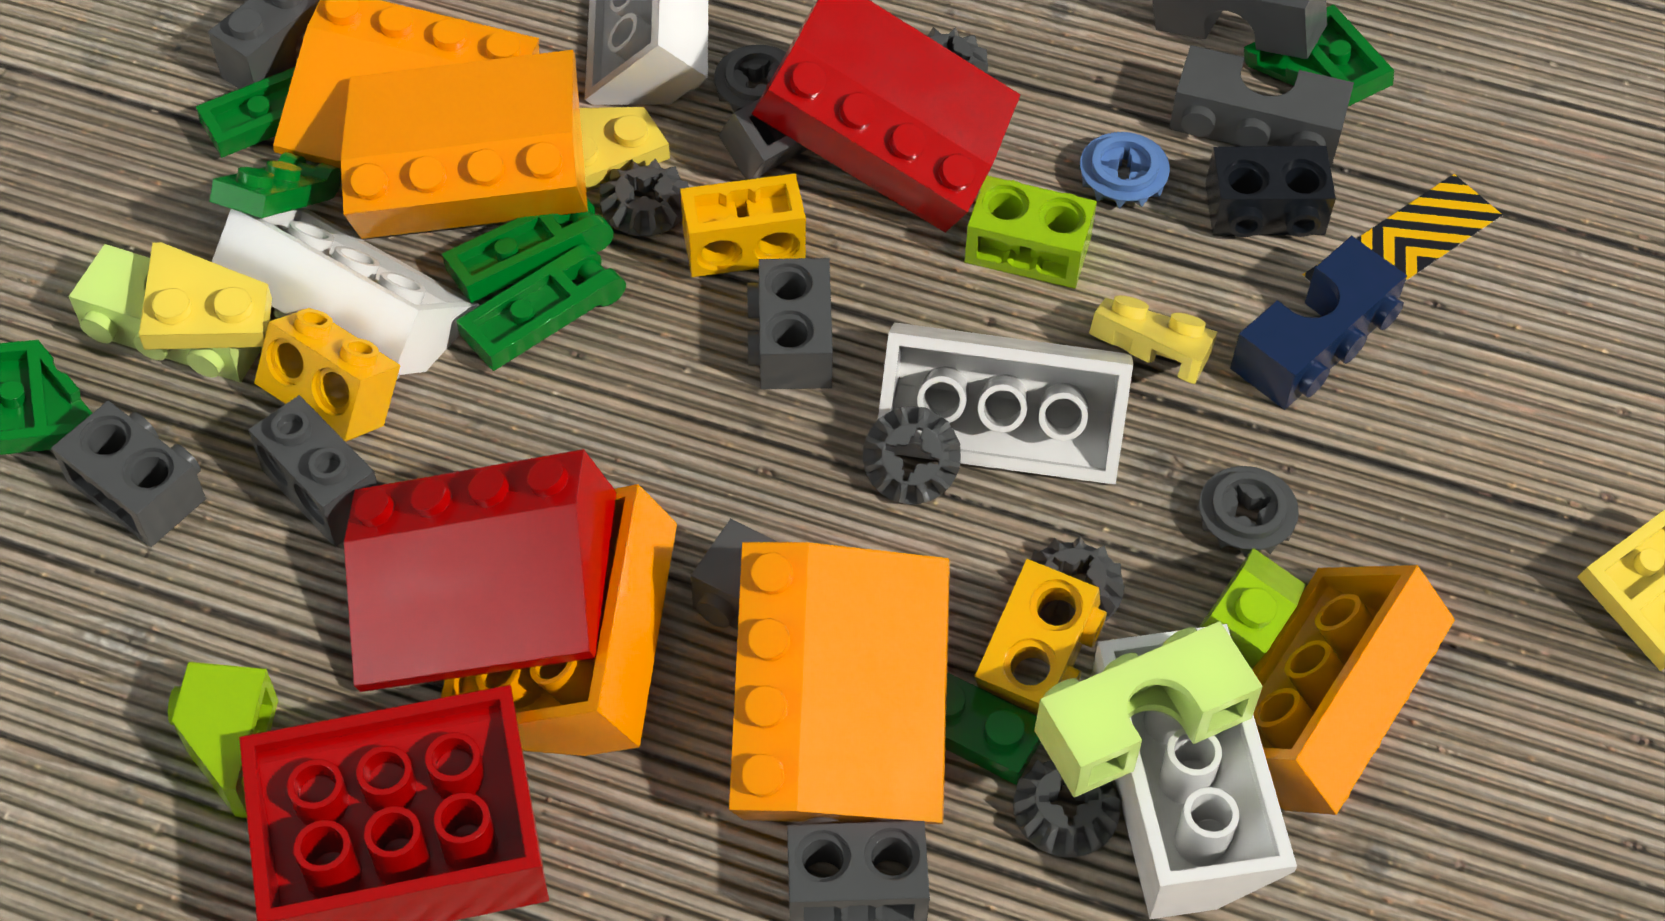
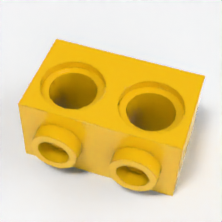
[680,173,806,277]
[254,308,400,442]
[975,559,1107,714]

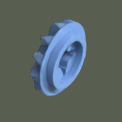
[1079,132,1170,209]

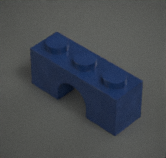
[1230,235,1407,410]

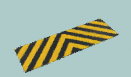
[1302,174,1503,282]

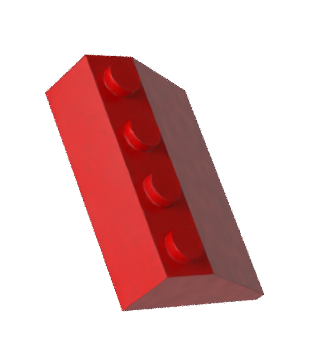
[751,0,1021,233]
[344,449,617,692]
[239,685,549,921]

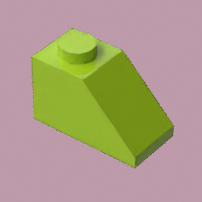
[1198,548,1305,669]
[168,662,278,818]

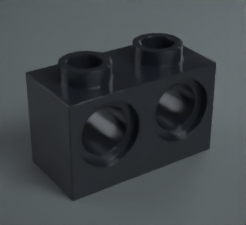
[1205,146,1336,237]

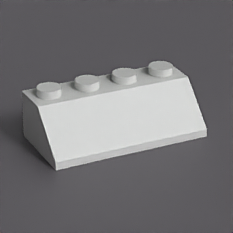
[585,0,709,105]
[212,207,480,379]
[878,322,1133,485]
[1090,624,1297,919]

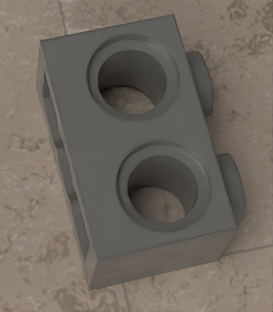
[747,258,833,389]
[248,395,378,547]
[51,400,206,547]
[787,817,930,921]

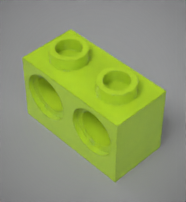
[964,175,1097,289]

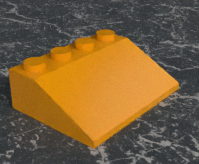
[273,0,539,169]
[341,50,588,239]
[441,484,677,756]
[729,542,950,824]

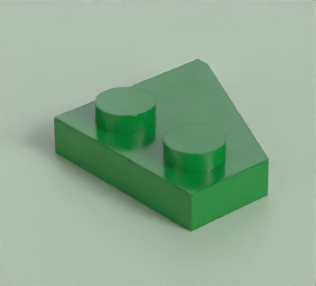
[1244,4,1394,107]
[0,340,92,455]

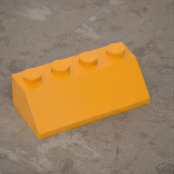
[1252,565,1455,815]

